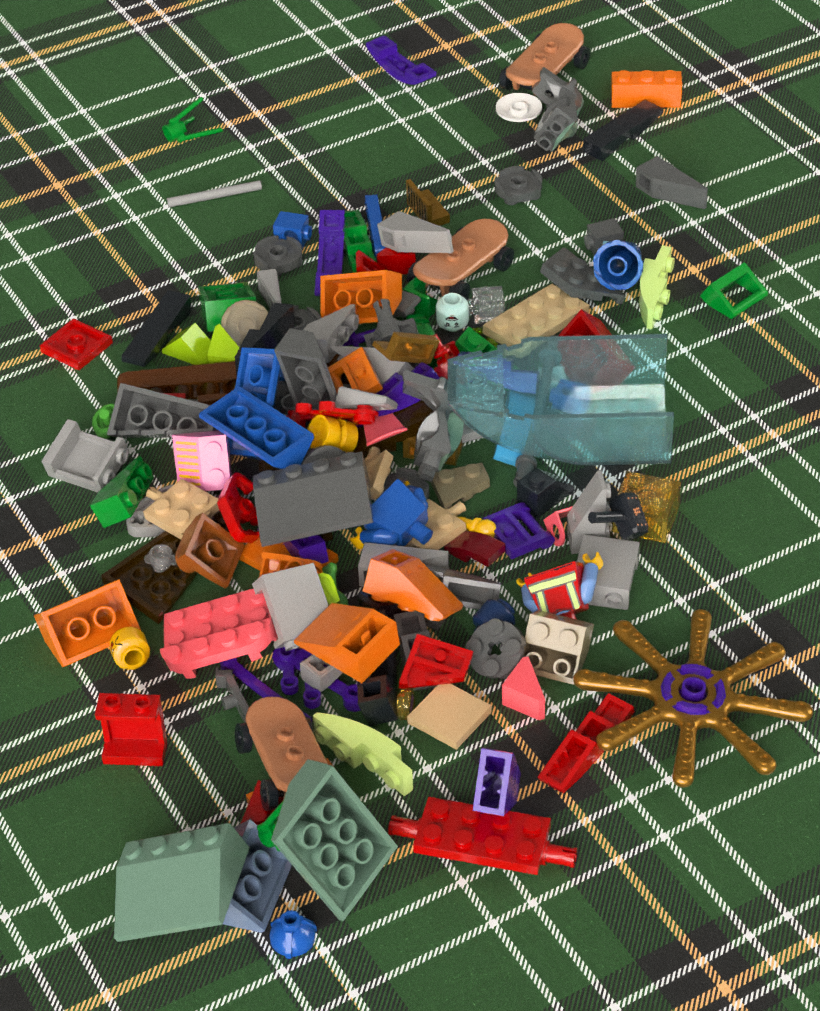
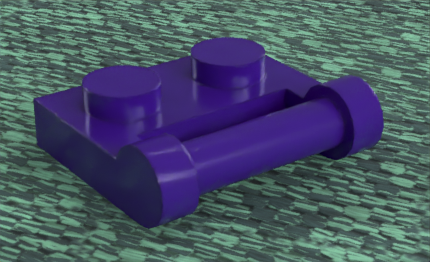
[483,502,555,560]

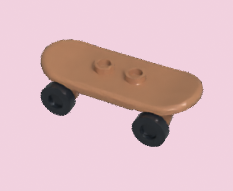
[499,23,590,97]
[407,219,514,300]
[235,697,328,811]

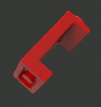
[95,693,167,766]

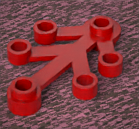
[287,401,378,428]

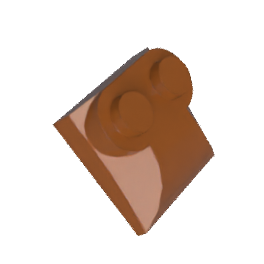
[175,513,245,589]

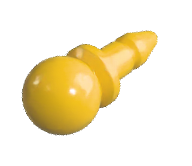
[458,517,496,538]

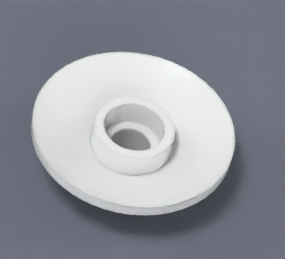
[496,93,542,122]

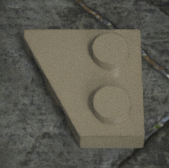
[430,463,490,509]

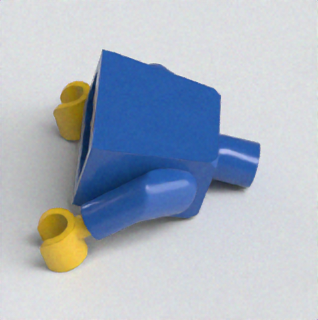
[349,478,433,549]

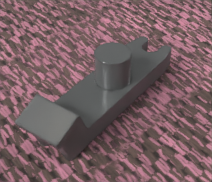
[215,667,249,723]

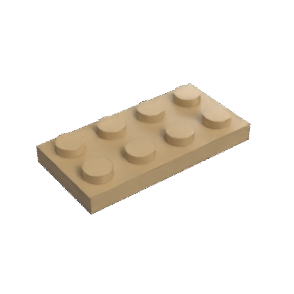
[482,284,590,355]

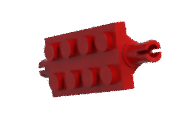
[388,797,578,875]

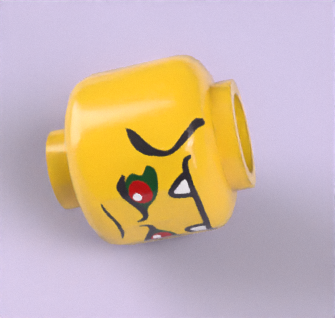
[110,627,150,670]

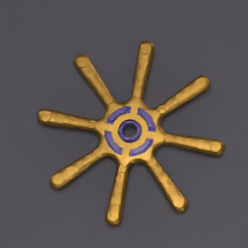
[573,609,813,788]

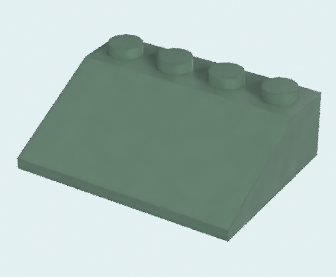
[271,759,398,921]
[114,823,250,942]

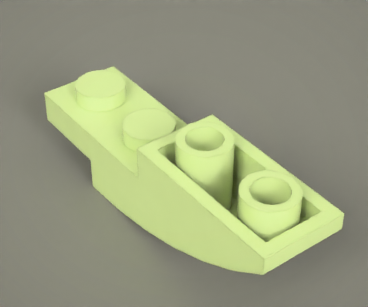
[639,245,675,329]
[313,712,413,796]

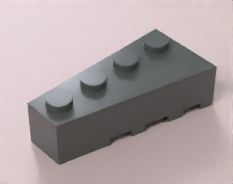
[107,383,217,438]

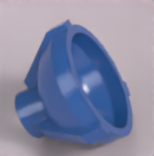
[270,910,317,959]

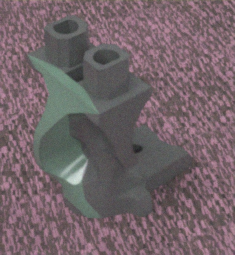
[532,67,584,152]
[402,370,465,482]

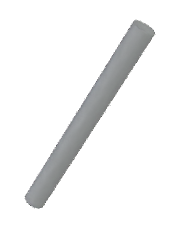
[166,180,262,208]

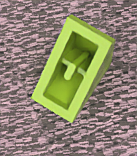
[162,323,211,365]
[207,323,240,364]

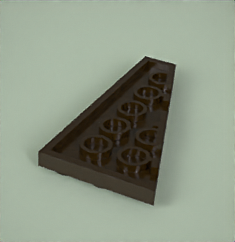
[101,493,229,625]

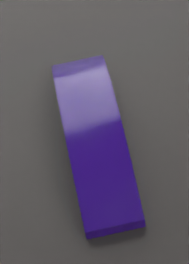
[366,35,436,85]
[315,210,345,296]

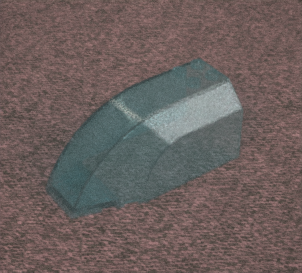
[448,334,674,465]

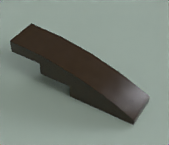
[353,401,434,459]

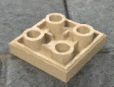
[407,684,492,750]

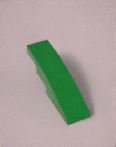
[344,209,377,273]

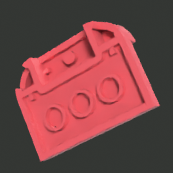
[160,589,278,679]

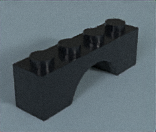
[358,609,398,726]

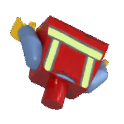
[516,552,603,619]

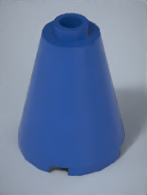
[593,240,643,290]

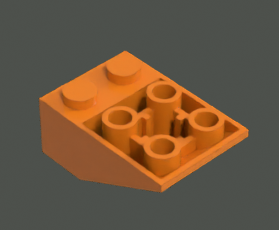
[363,549,463,621]
[294,603,400,683]

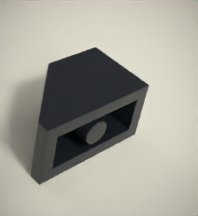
[517,468,575,519]

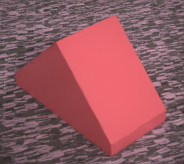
[502,656,545,720]

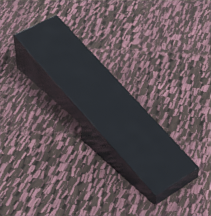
[583,100,663,162]
[121,290,191,367]
[235,303,295,377]

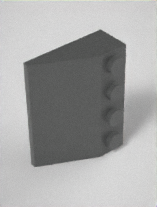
[253,452,373,547]

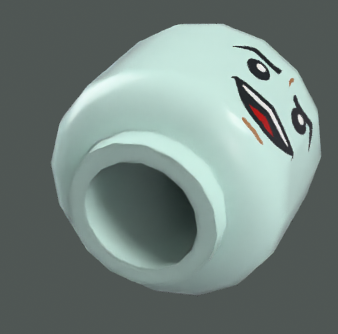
[436,293,469,332]

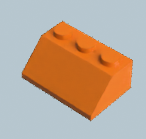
[611,70,682,108]
[320,270,402,324]
[34,579,141,667]

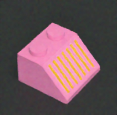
[172,430,232,491]

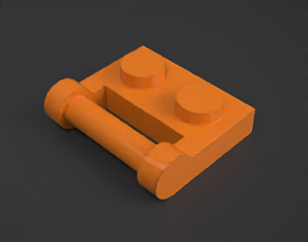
[328,347,383,394]

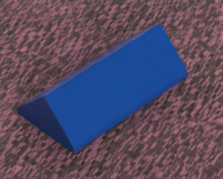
[228,347,281,460]
[199,386,314,469]

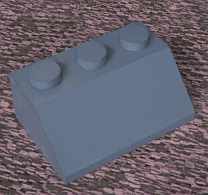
[223,819,292,933]

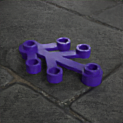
[272,647,361,712]

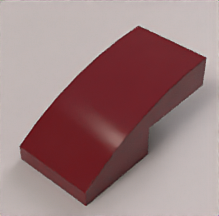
[444,531,506,567]

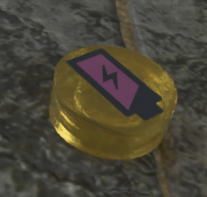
[397,690,415,720]

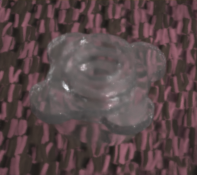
[144,544,177,573]

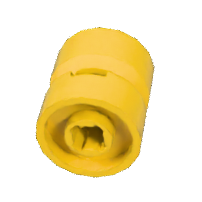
[307,415,358,453]

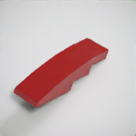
[537,693,635,794]

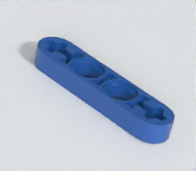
[365,194,386,260]

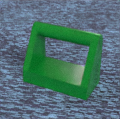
[700,262,768,319]

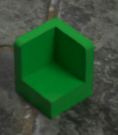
[402,277,438,319]

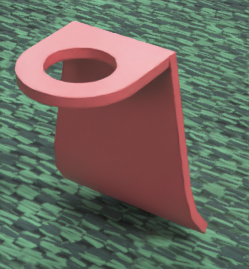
[363,413,408,446]
[543,506,573,546]

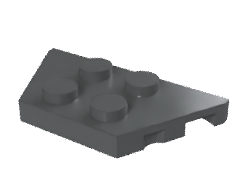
[540,248,626,304]

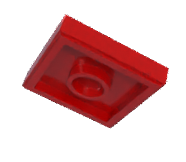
[40,318,113,371]

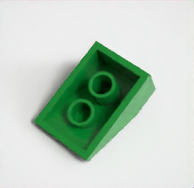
[198,282,256,334]

